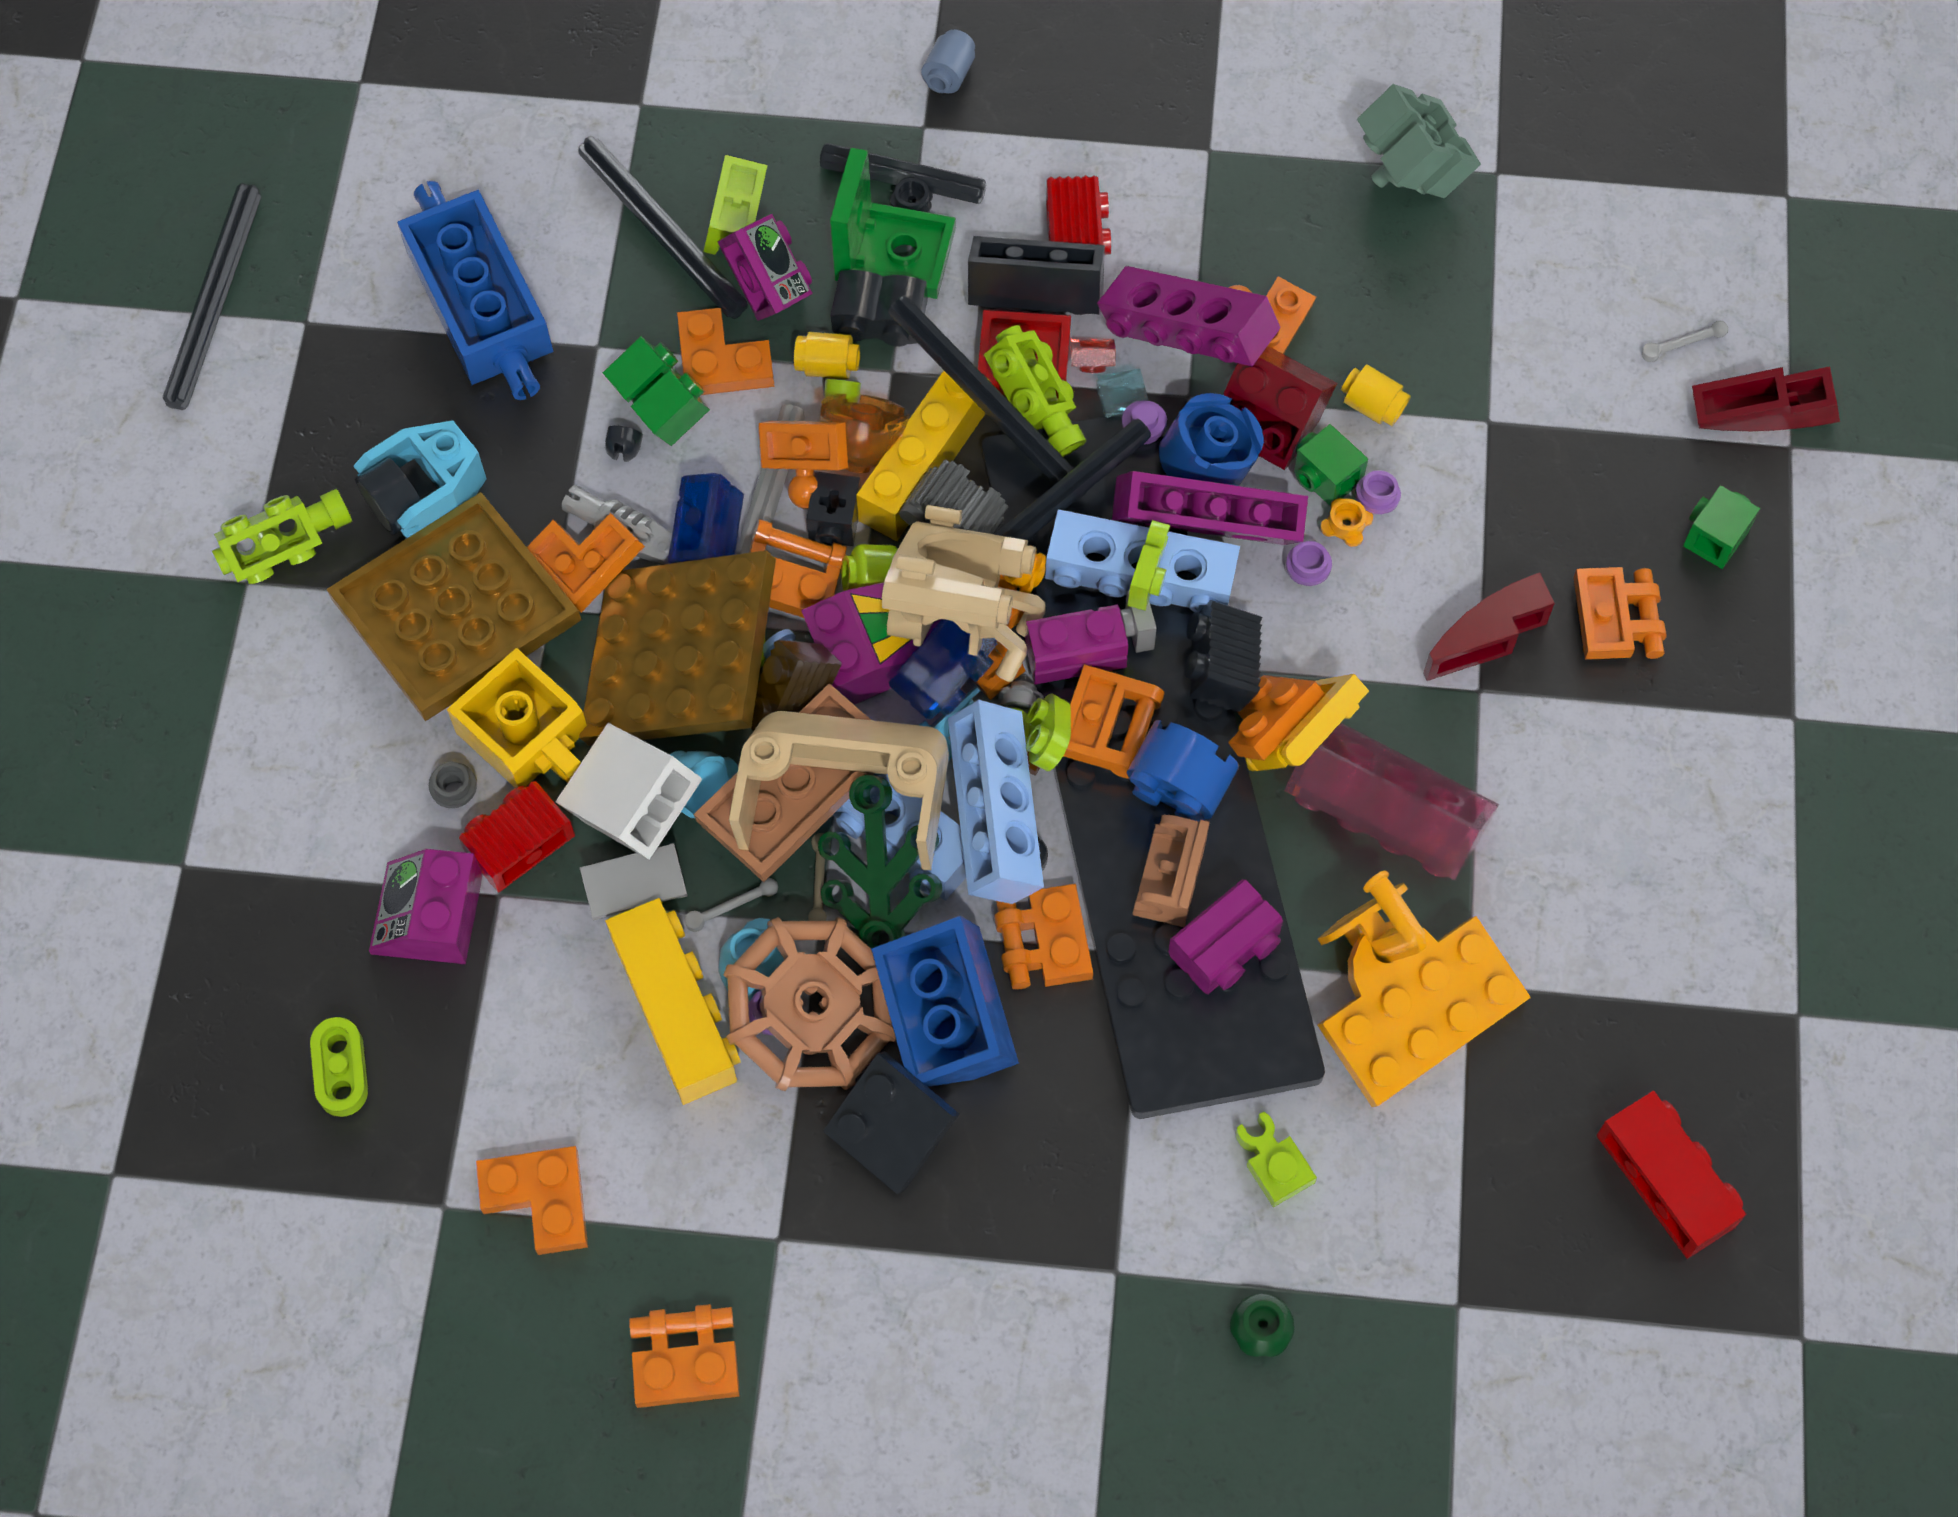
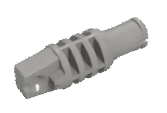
[562,485,681,565]

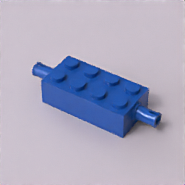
[397,181,554,400]

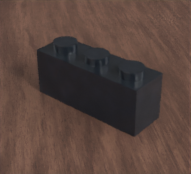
[968,236,1105,315]

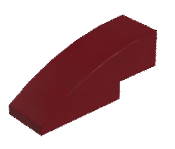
[1692,366,1840,432]
[1423,572,1555,681]

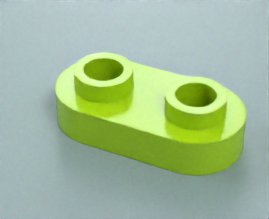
[1026,694,1071,772]
[310,1017,368,1117]

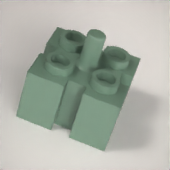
[1357,84,1481,198]

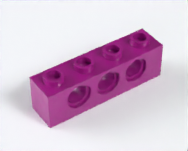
[1097,266,1281,366]
[1112,471,1308,545]

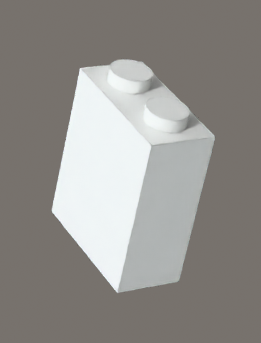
[556,723,702,860]

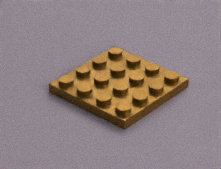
[326,492,582,722]
[579,550,776,746]

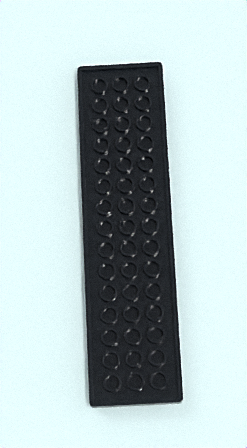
[982,414,1325,1119]

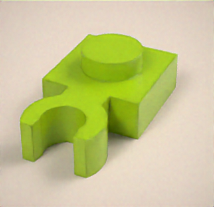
[1128,520,1170,611]
[1235,1111,1317,1208]

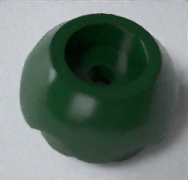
[1230,1294,1295,1357]

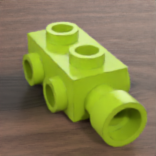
[984,325,1087,456]
[212,489,353,584]

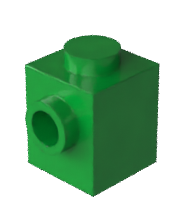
[1294,424,1368,507]
[1683,485,1760,570]

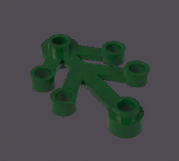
[818,775,942,949]

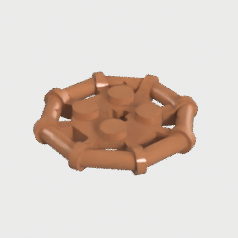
[723,917,896,1091]

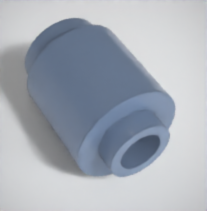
[921,30,975,94]

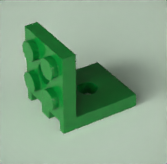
[830,148,956,299]

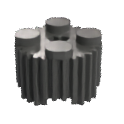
[898,460,1008,534]

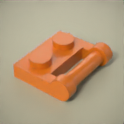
[749,519,847,618]
[1063,664,1165,779]

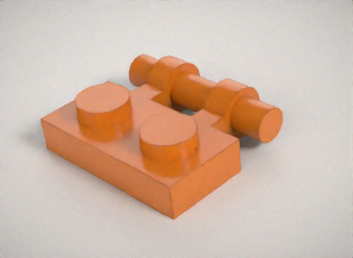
[1573,567,1666,660]
[994,884,1093,990]
[629,1304,740,1408]

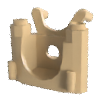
[882,505,1046,682]

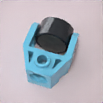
[354,420,487,539]

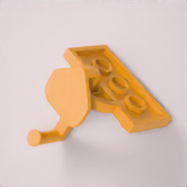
[1317,870,1531,1107]

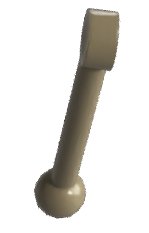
[808,833,831,921]

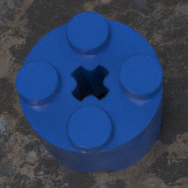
[1159,393,1264,486]
[1127,720,1239,822]

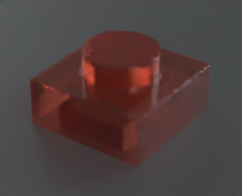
[1070,339,1116,373]

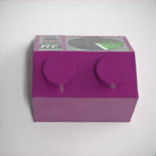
[718,214,813,321]
[369,849,483,964]

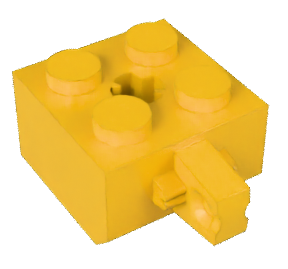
[447,648,587,788]

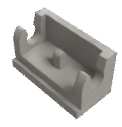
[580,843,687,921]

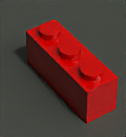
[1596,1090,1747,1259]

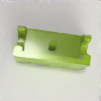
[703,155,768,255]

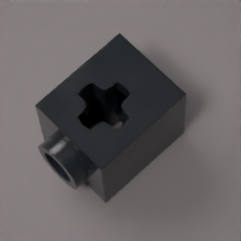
[806,472,861,547]

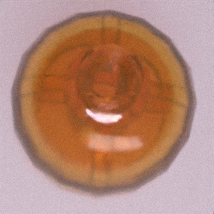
[818,394,910,473]

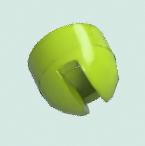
[824,379,861,412]

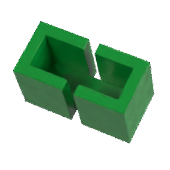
[602,336,710,446]

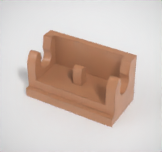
[1133,815,1210,927]

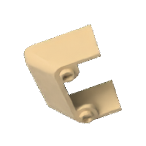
[729,711,949,870]

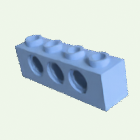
[1045,509,1240,612]
[948,700,1044,904]
[833,773,966,901]

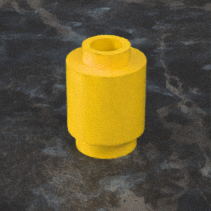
[794,332,860,380]
[1341,364,1411,426]

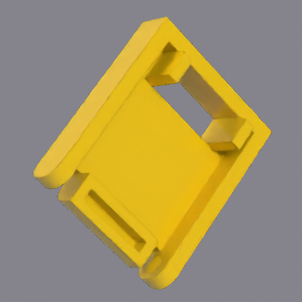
[1245,674,1369,771]

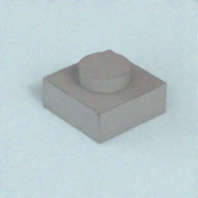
[1120,590,1157,653]

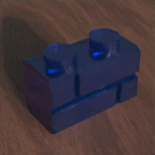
[668,473,744,564]
[888,619,997,720]

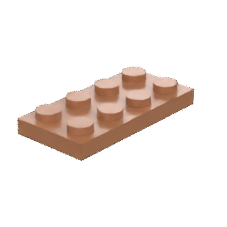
[694,683,875,882]

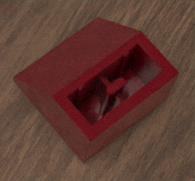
[1223,346,1338,470]

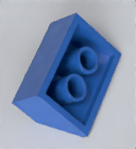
[871,916,1019,1087]

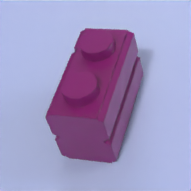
[1025,605,1128,685]
[1168,879,1283,994]

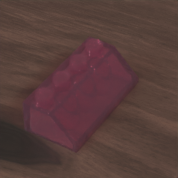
[1284,723,1499,880]

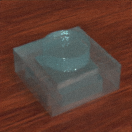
[1096,368,1149,418]

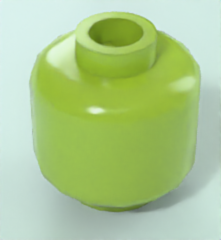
[841,544,898,591]

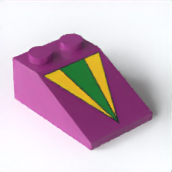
[801,583,969,705]

